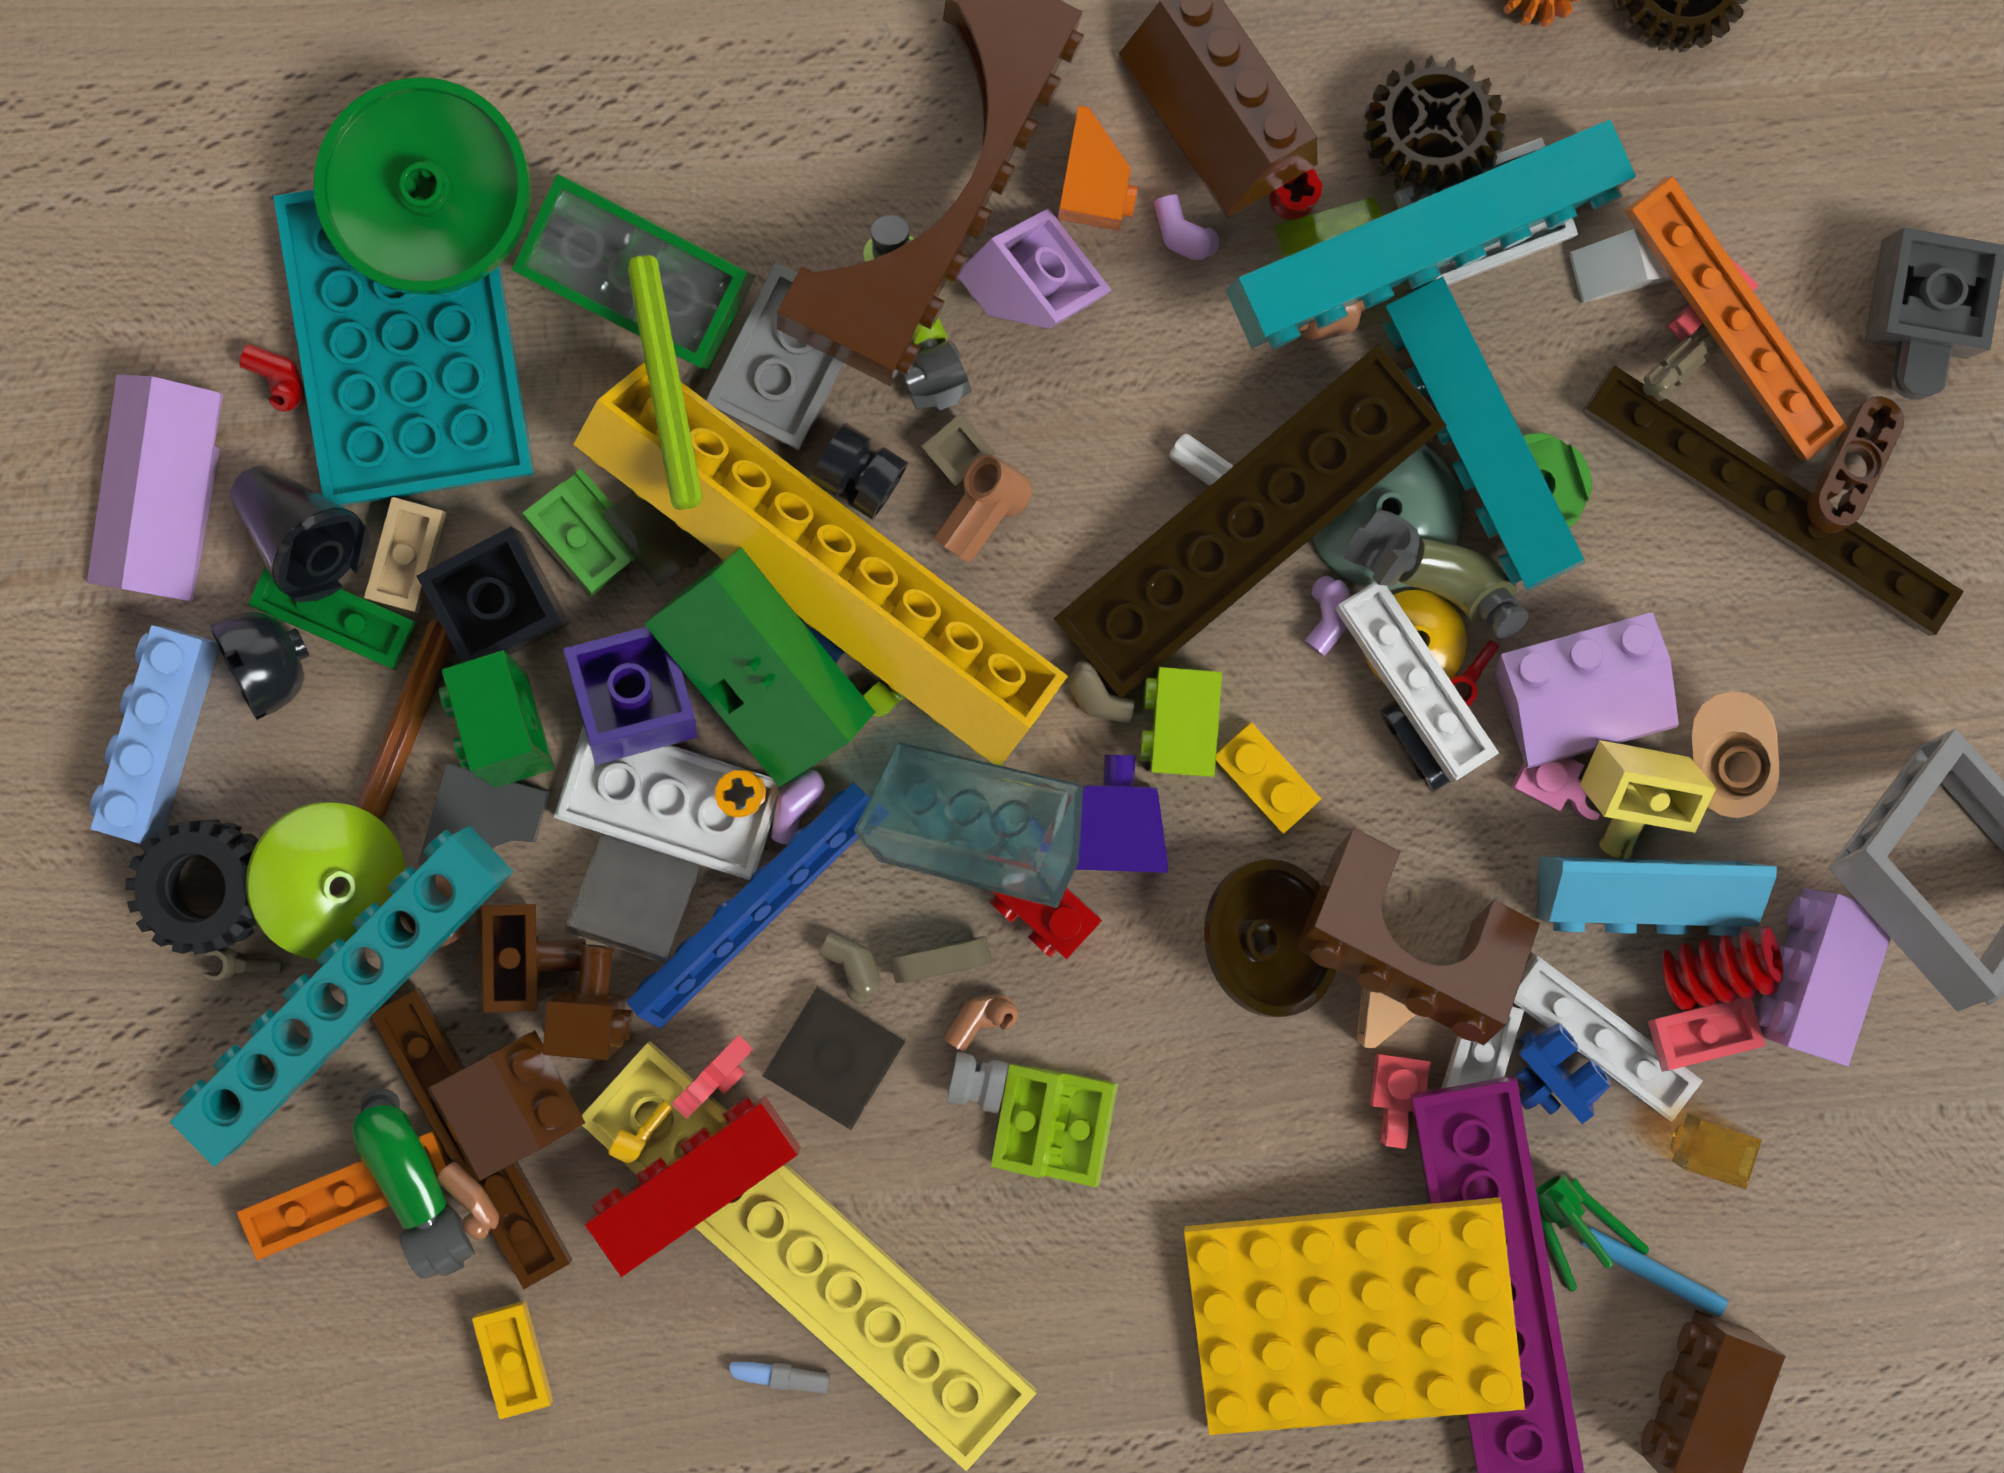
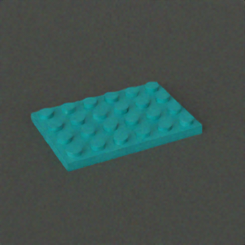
[273,189,535,506]

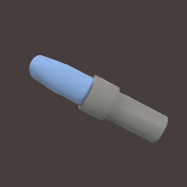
[729,1362,830,1395]

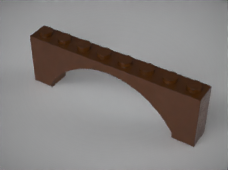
[776,0,1084,387]

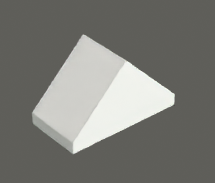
[1569,228,1672,303]

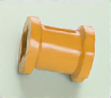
[715,770,766,818]

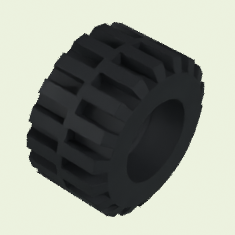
[125,819,259,954]

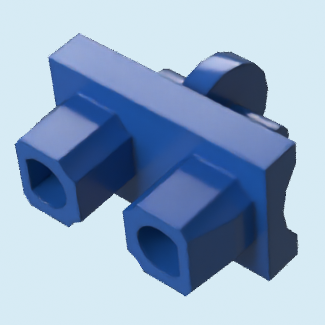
[1515,1023,1610,1124]

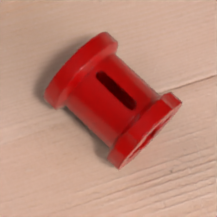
[1269,168,1323,221]

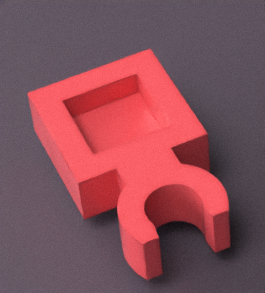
[671,1035,753,1119]

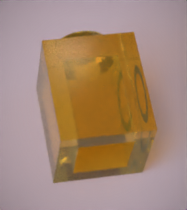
[1671,1113,1762,1189]

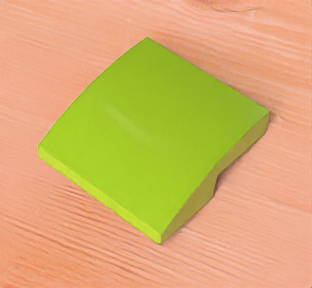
[991,1064,1119,1187]

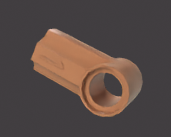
[934,455,1032,563]

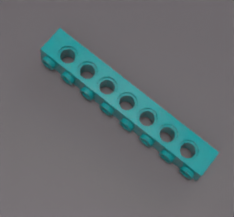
[170,826,514,1167]

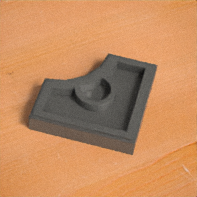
[418,763,550,865]

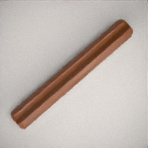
[356,620,453,818]

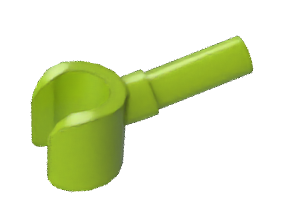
[863,681,906,717]

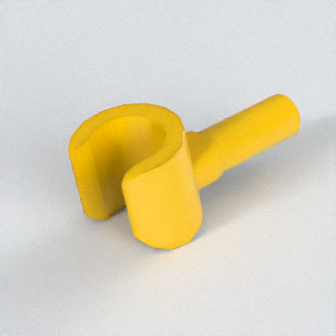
[609,1100,674,1163]

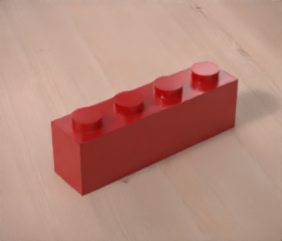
[585,1096,801,1278]

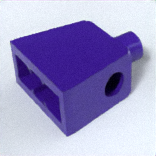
[1066,754,1168,873]

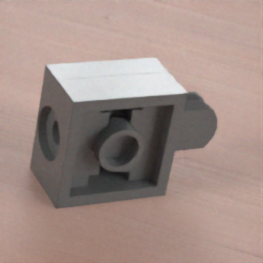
[1865,228,2004,400]

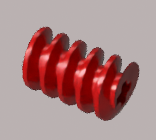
[1662,926,1784,1011]

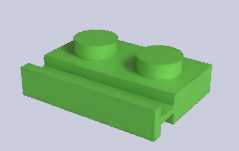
[521,468,650,597]

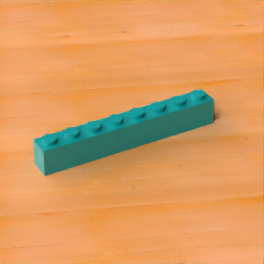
[1225,119,1636,349]

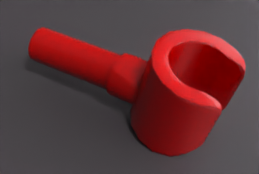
[1450,640,1500,706]

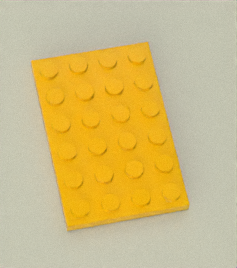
[1184,1197,1525,1435]

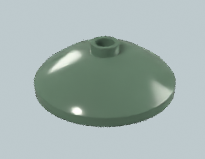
[1311,445,1463,589]

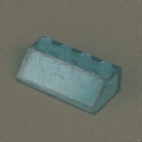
[854,742,1083,908]

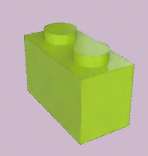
[1140,667,1222,777]

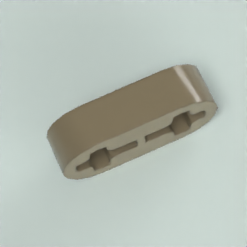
[890,936,992,983]

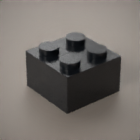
[417,527,570,663]

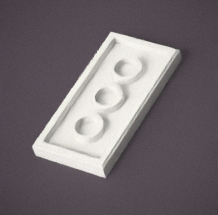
[554,725,785,880]

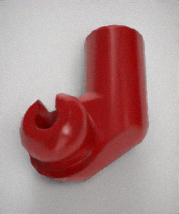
[239,344,305,412]

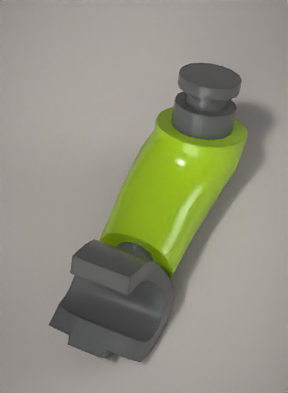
[863,215,971,410]

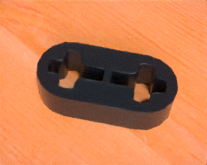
[1379,700,1450,793]

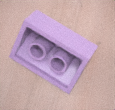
[1494,612,1679,769]

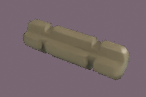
[1643,324,1720,401]

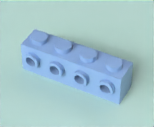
[89,625,219,844]

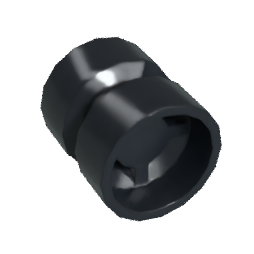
[810,423,908,520]

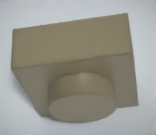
[921,413,995,488]

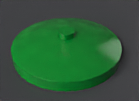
[313,77,532,295]

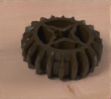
[1613,0,1748,53]
[1363,55,1507,197]

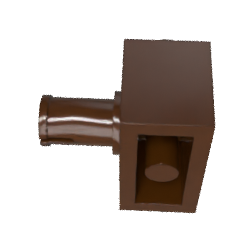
[476,904,586,1013]
[542,944,633,1061]

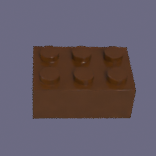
[1641,1310,1786,1473]

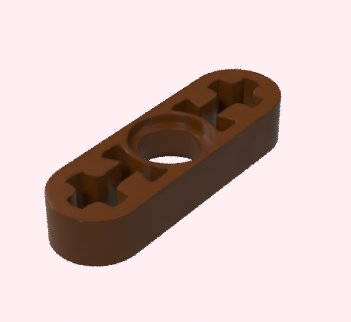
[1807,396,1904,533]

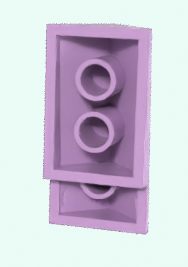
[87,374,223,601]

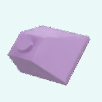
[959,208,1112,329]

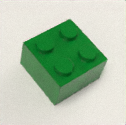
[439,650,555,788]

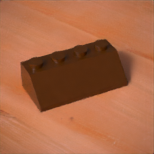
[1119,0,1318,218]

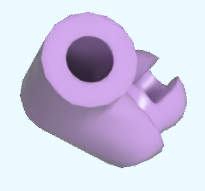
[1153,194,1220,260]
[1304,576,1350,657]

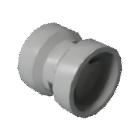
[946,1051,1008,1114]

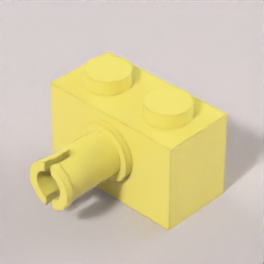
[1580,740,1716,859]

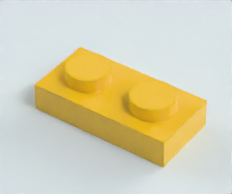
[1216,722,1322,834]
[472,1300,553,1420]

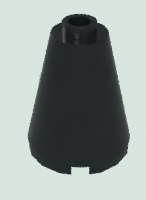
[230,465,370,602]

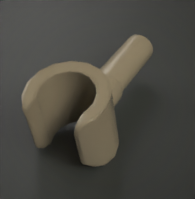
[202,948,282,981]

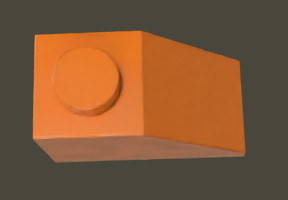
[1058,105,1138,231]

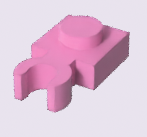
[1511,757,1600,820]

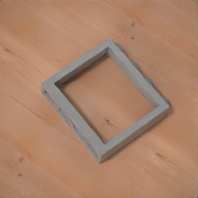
[1828,728,2004,1012]

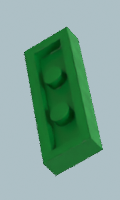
[248,566,418,670]

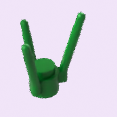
[1536,1173,1649,1292]

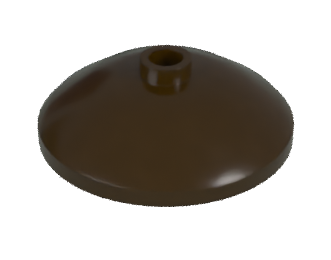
[1204,859,1337,1018]

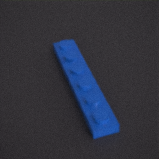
[626,782,885,1029]

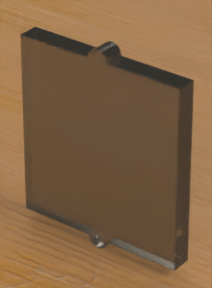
[602,489,711,587]

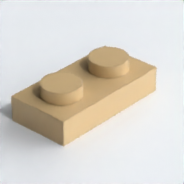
[364,497,447,613]

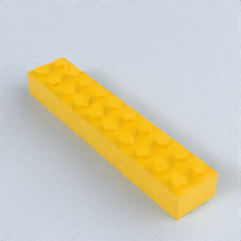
[573,362,1068,768]

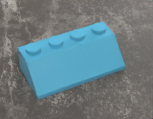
[1537,856,1777,936]

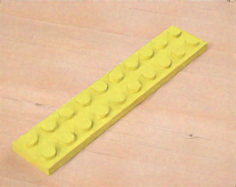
[582,1041,1037,1471]

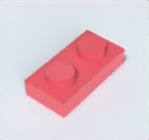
[1647,998,1766,1072]

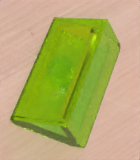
[1273,196,1382,258]

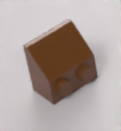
[427,1030,585,1182]

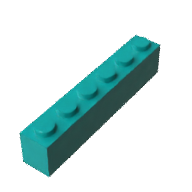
[1383,276,1585,592]

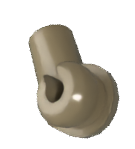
[1069,660,1135,724]
[819,931,881,1004]

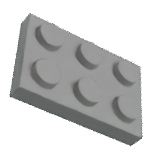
[706,262,844,452]

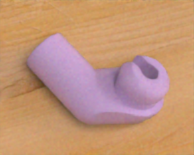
[771,769,825,844]

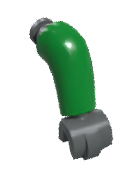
[352,1089,475,1279]

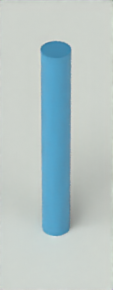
[1580,1226,1728,1317]

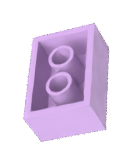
[1756,888,1891,1067]

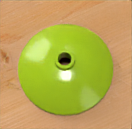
[246,802,406,960]

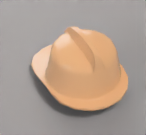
[1692,691,1779,818]

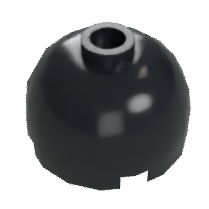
[210,612,310,720]

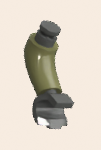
[1344,510,1529,639]

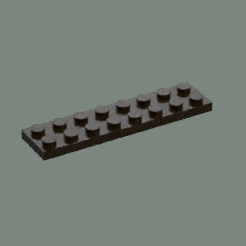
[1054,344,1447,698]

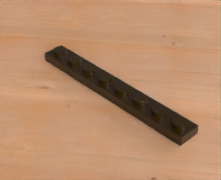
[1582,365,1964,636]

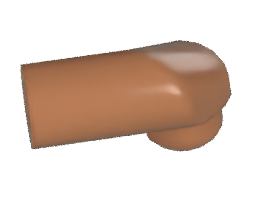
[943,994,1018,1052]
[437,1162,499,1240]

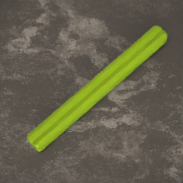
[628,255,702,510]

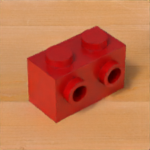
[988,847,1102,960]

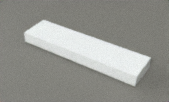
[1335,582,1499,784]
[1514,954,1703,1122]

